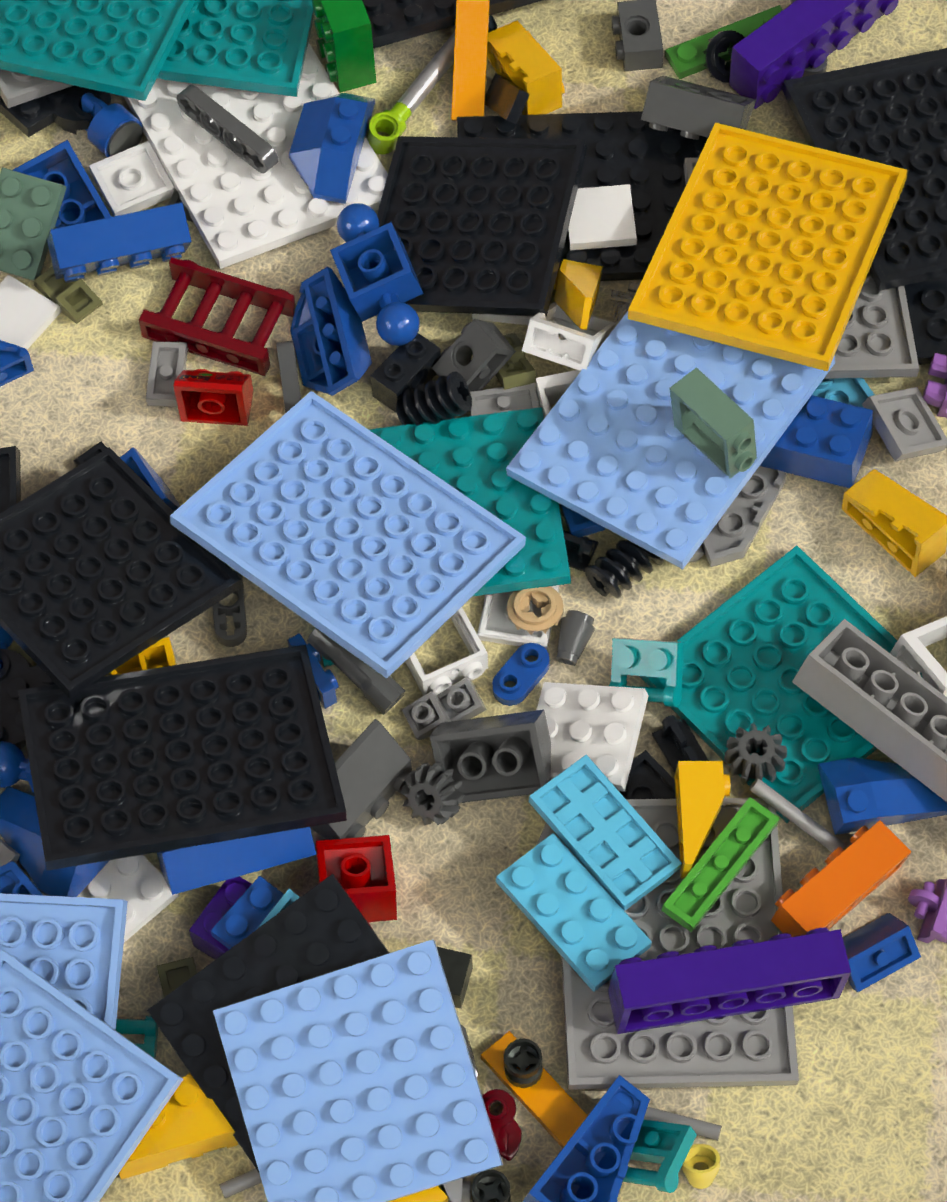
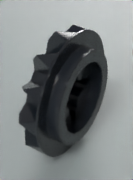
[703,30,745,83]

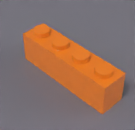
[771,820,912,937]

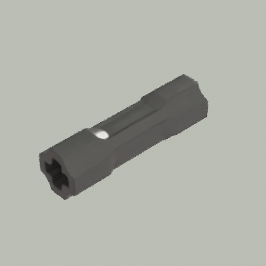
[307,628,406,715]

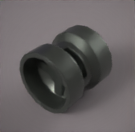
[504,1038,543,1088]
[471,1170,511,1202]

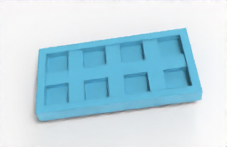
[528,755,682,911]
[496,833,652,992]

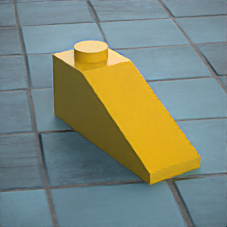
[554,259,603,330]
[674,761,730,879]

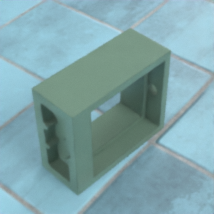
[669,367,757,479]

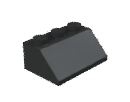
[641,76,756,140]
[430,710,551,803]
[310,719,412,840]

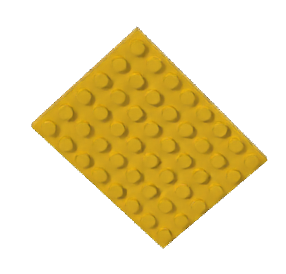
[628,122,908,371]

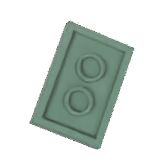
[0,167,67,281]

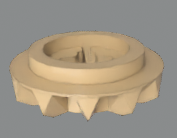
[507,586,564,635]

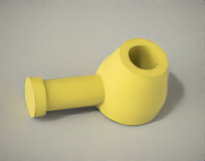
[682,1144,720,1189]

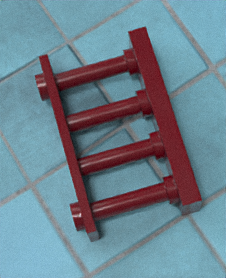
[139,257,296,376]

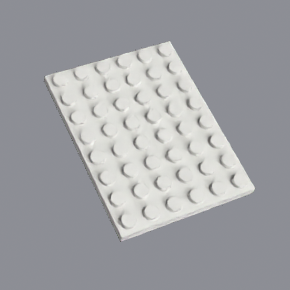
[123,42,388,269]

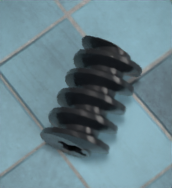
[396,372,472,426]
[585,539,664,599]

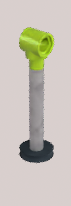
[366,15,497,154]

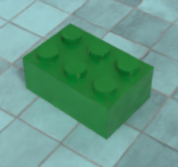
[311,0,377,93]

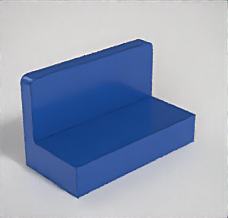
[843,913,921,992]

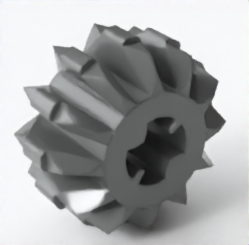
[724,722,787,785]
[400,762,465,826]

